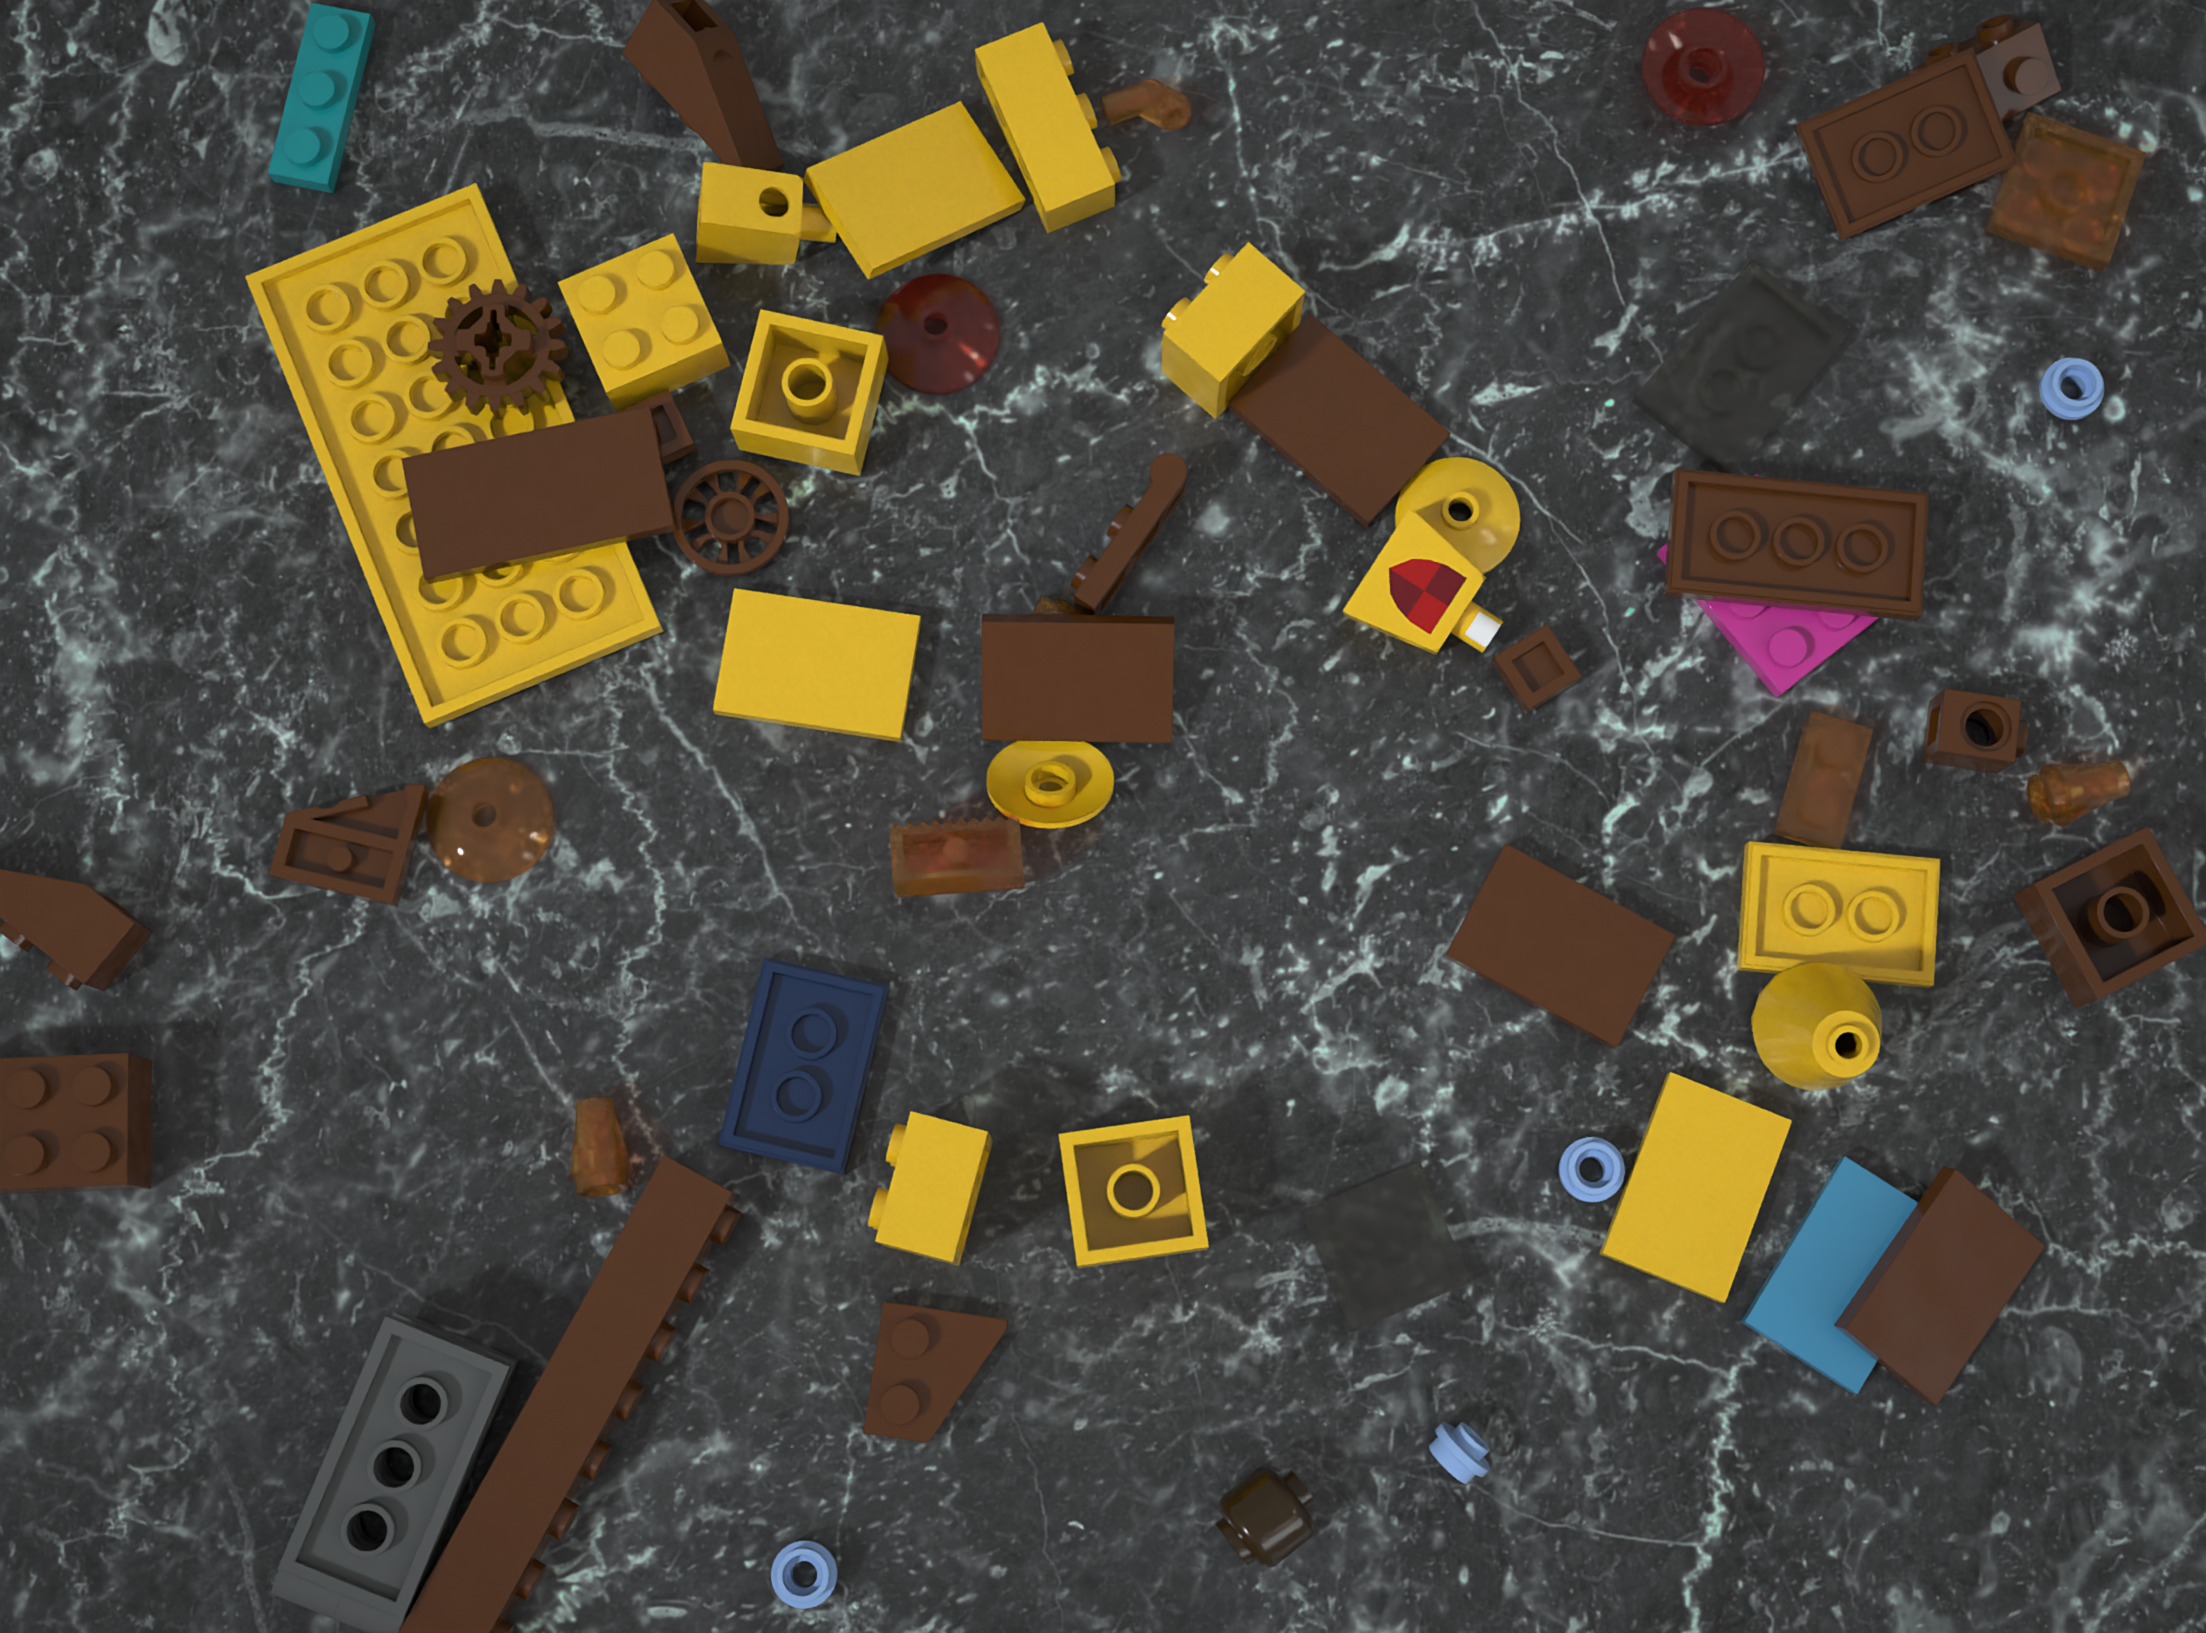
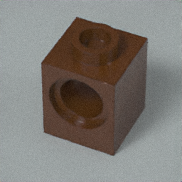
[1922,688,2028,774]

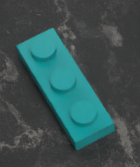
[268,3,376,193]

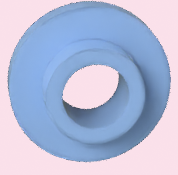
[2039,358,2104,420]
[1559,1137,1625,1203]
[1429,1422,1490,1484]
[771,1540,838,1609]

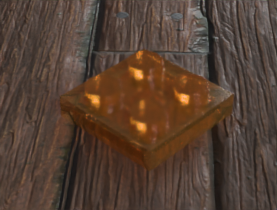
[1984,112,2147,272]

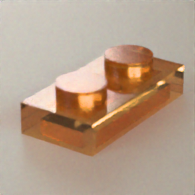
[1774,711,1874,850]

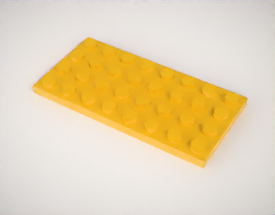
[245,183,663,729]

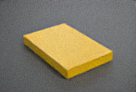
[803,101,1026,280]
[713,588,922,742]
[1737,841,1940,988]
[1599,1072,1792,1303]

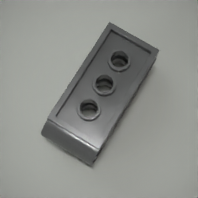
[271,1311,519,1633]

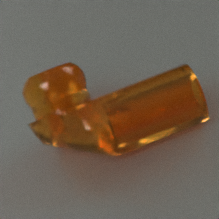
[1100,79,1191,131]

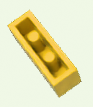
[975,22,1122,234]

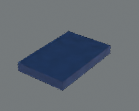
[718,957,890,1175]

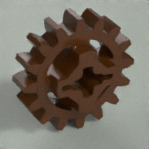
[428,279,570,420]

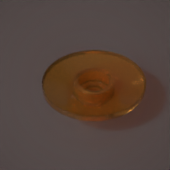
[426,757,554,883]

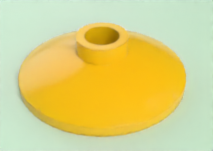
[1395,457,1520,574]
[986,741,1114,829]

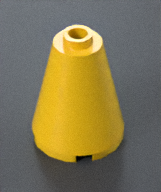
[1751,962,1883,1091]

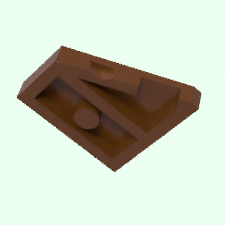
[269,783,430,907]
[863,1302,1009,1443]

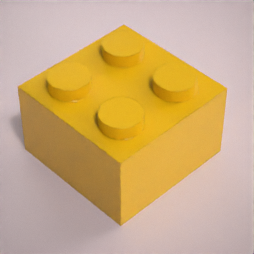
[558,233,731,412]
[1161,242,1306,419]
[730,309,889,476]
[868,1111,993,1266]
[1059,1115,1209,1268]

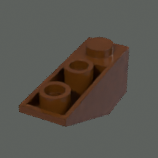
[622,0,784,172]
[0,869,154,992]

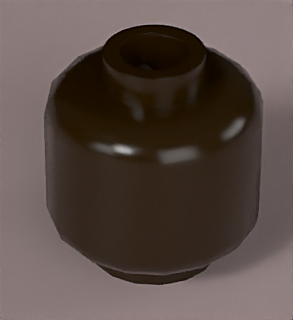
[1215,1467,1316,1567]

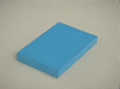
[1741,1156,1918,1394]

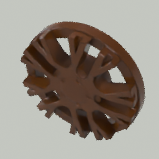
[672,460,790,578]

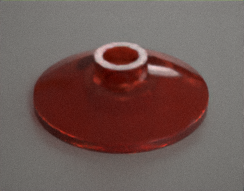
[1641,7,1765,126]
[876,274,999,394]

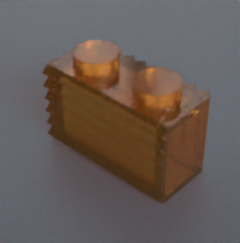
[889,814,1025,898]

